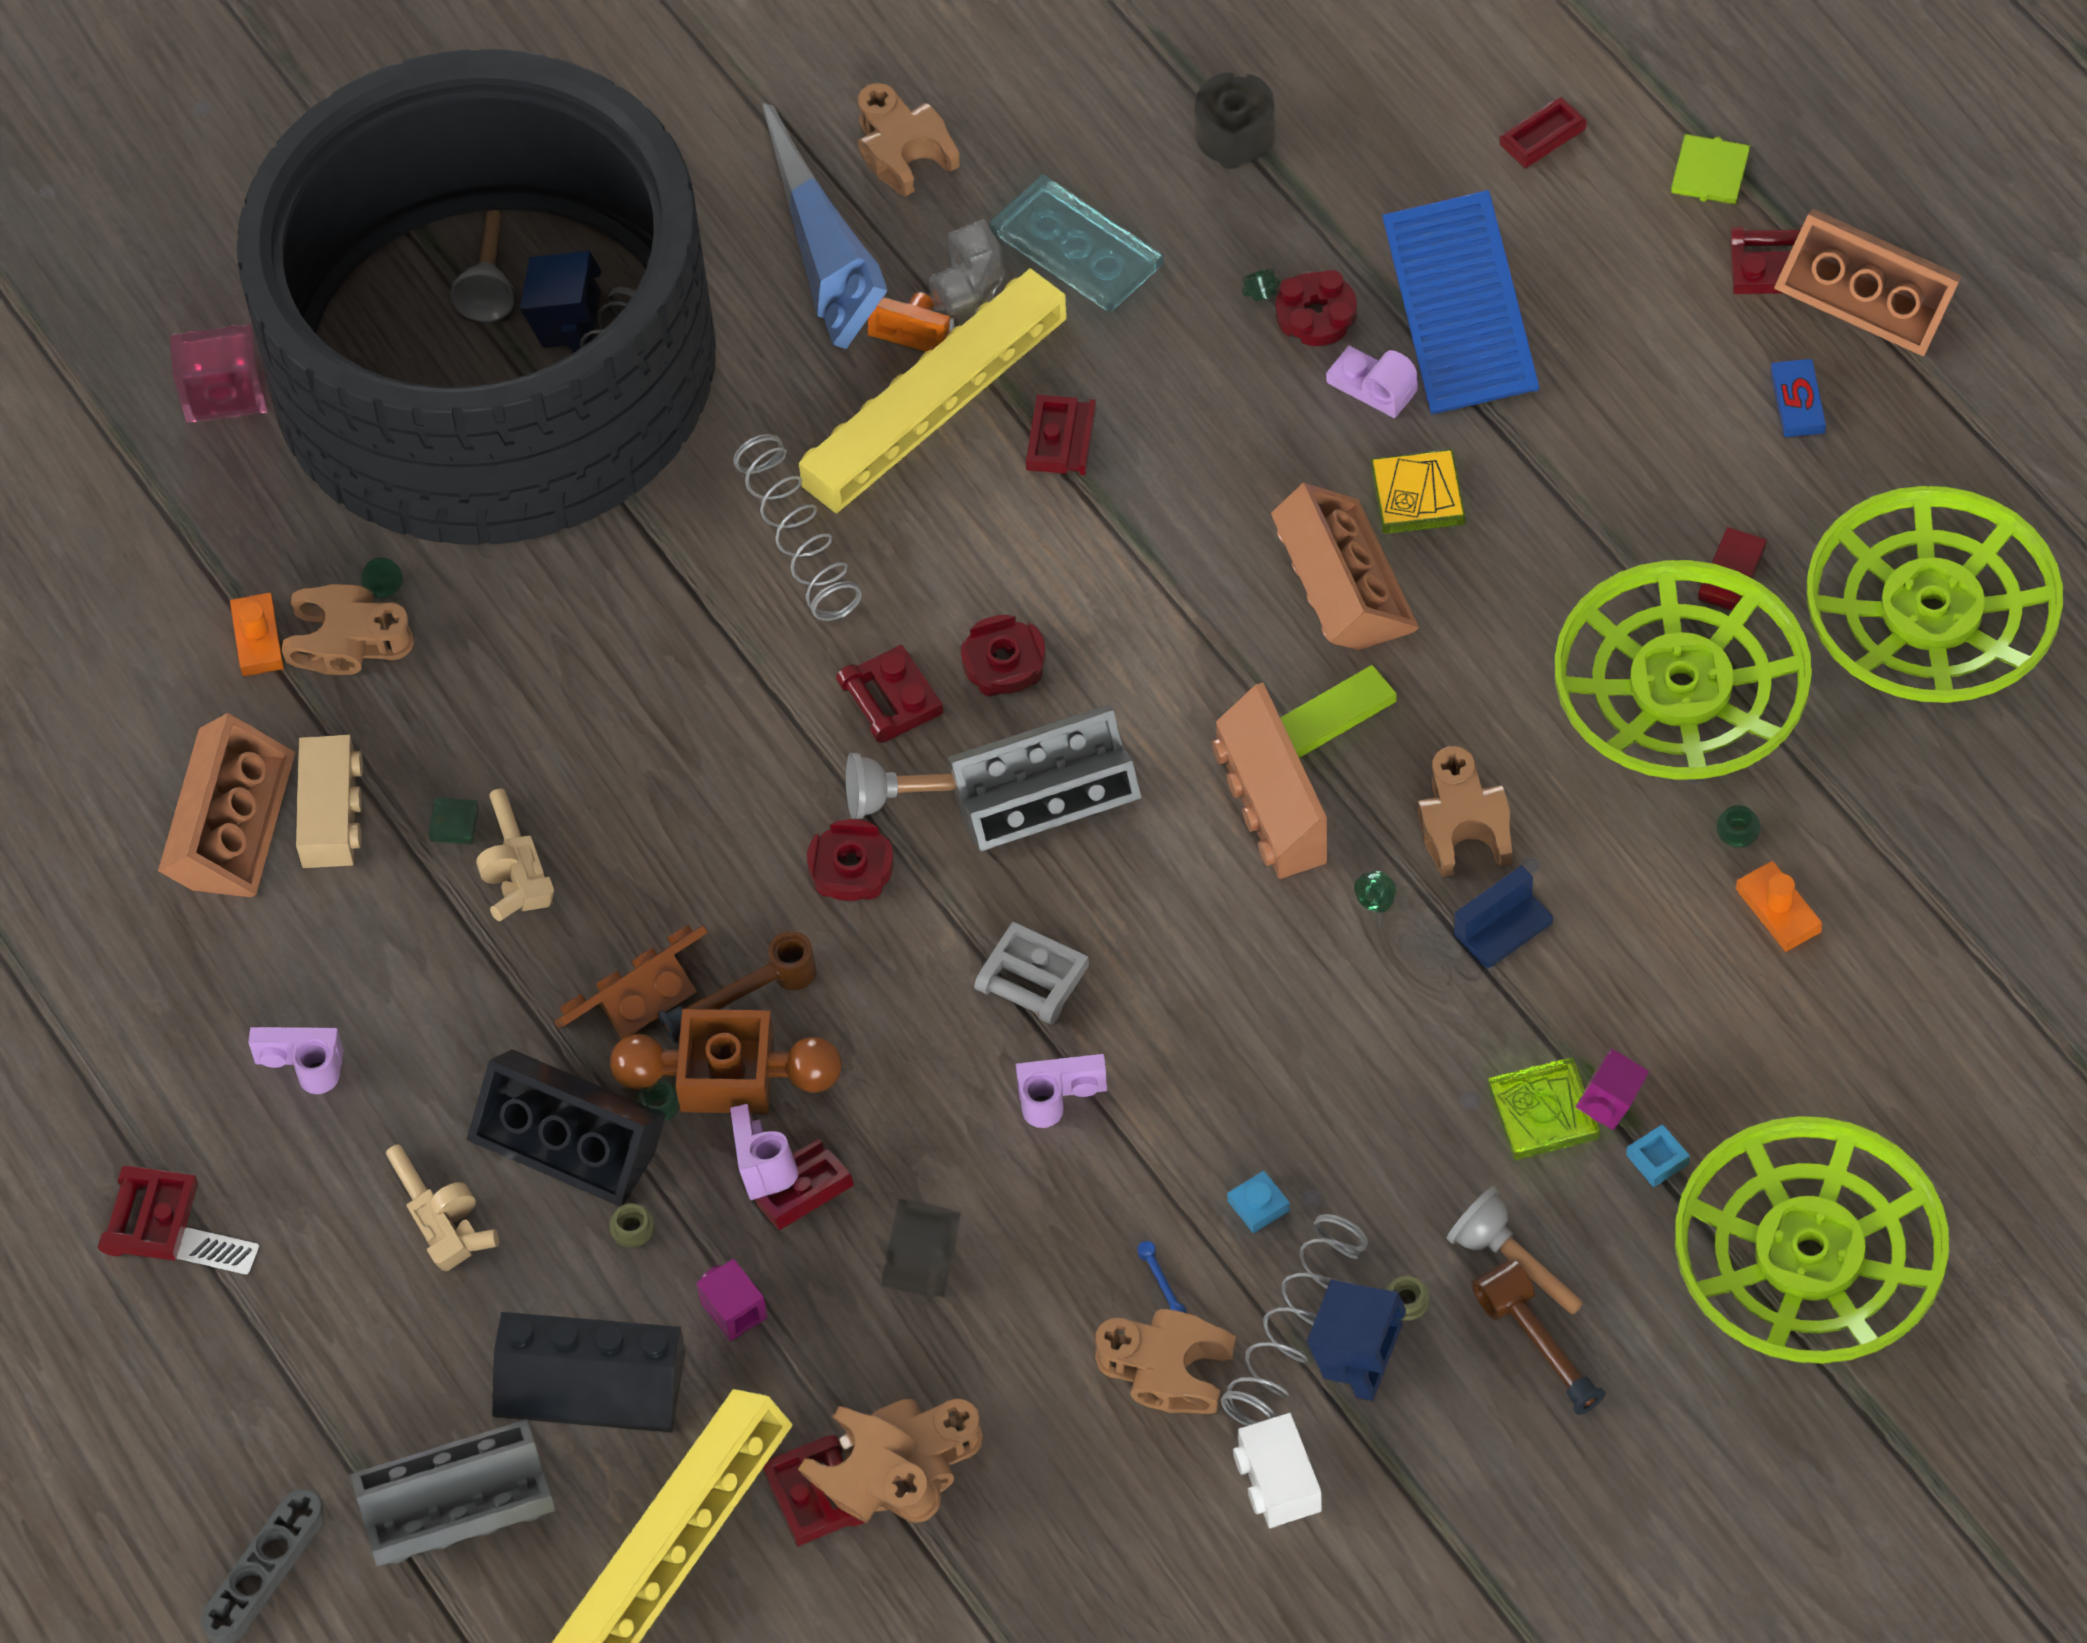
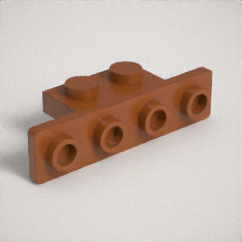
[554,924,708,1039]

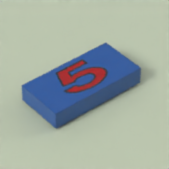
[1770,359,1826,437]

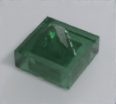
[428,797,479,844]

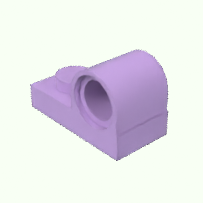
[1326,346,1418,418]
[248,1027,344,1094]
[1016,1054,1107,1128]
[730,1104,798,1200]

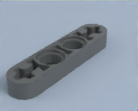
[201,1489,324,1643]

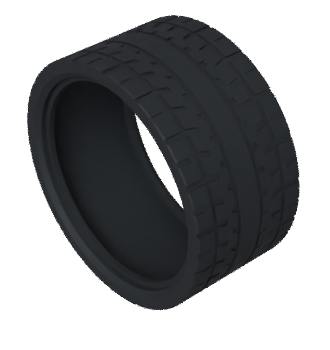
[237,49,716,545]

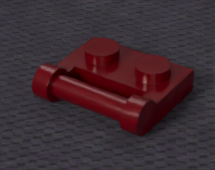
[1730,225,1803,294]
[836,644,943,743]
[98,1166,198,1261]
[762,1435,873,1547]

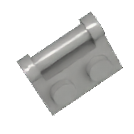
[974,922,1089,1025]

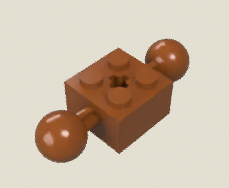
[610,1009,842,1114]

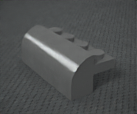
[948,704,1142,852]
[350,1419,555,1567]

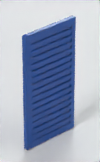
[1382,190,1539,415]

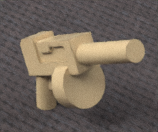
[476,788,554,921]
[386,1145,499,1271]

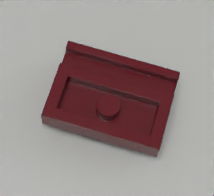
[1026,394,1096,476]
[744,1138,854,1231]

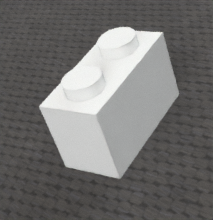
[1233,1413,1321,1528]

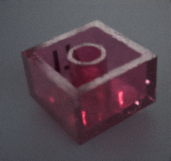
[170,324,267,423]

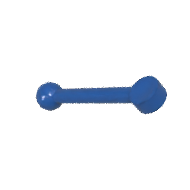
[1138,1241,1187,1313]

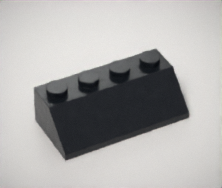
[466,1049,666,1207]
[492,1312,686,1433]

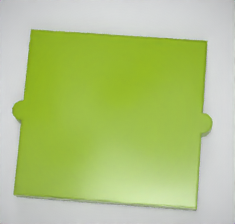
[1671,134,1750,204]

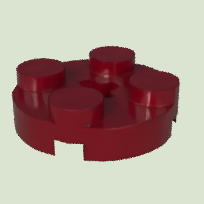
[1275,270,1357,346]
[961,615,1046,696]
[807,819,894,901]

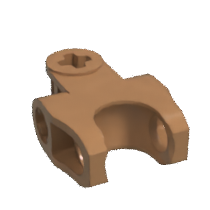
[857,83,960,197]
[282,584,414,675]
[1416,746,1512,878]
[1095,1309,1236,1414]
[839,1399,983,1512]
[798,1406,941,1523]

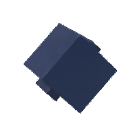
[520,251,601,354]
[1307,1280,1407,1401]

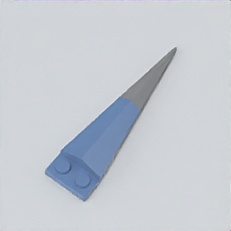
[763,103,887,349]

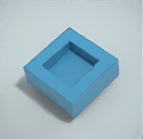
[1626,1124,1690,1187]
[1227,1171,1290,1234]

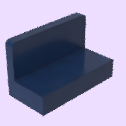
[1454,865,1553,968]

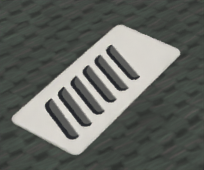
[176,1228,259,1274]

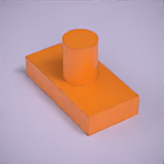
[868,293,950,352]
[230,592,284,677]
[1736,861,1823,952]

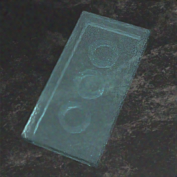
[989,174,1164,313]

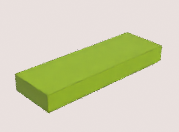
[1280,665,1397,758]

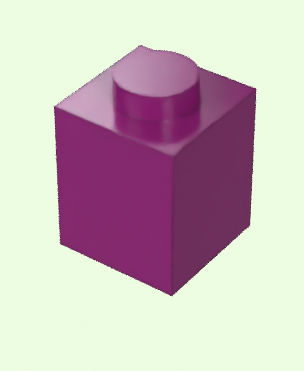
[1575,1048,1649,1130]
[696,1259,767,1342]

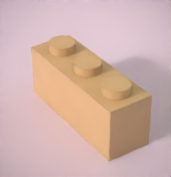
[296,735,363,868]

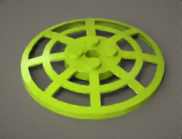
[1806,486,2063,703]
[1554,560,1812,780]
[1675,1116,1949,1363]

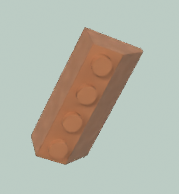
[1774,209,1962,357]
[1270,482,1419,650]
[1211,682,1327,879]
[158,713,296,898]

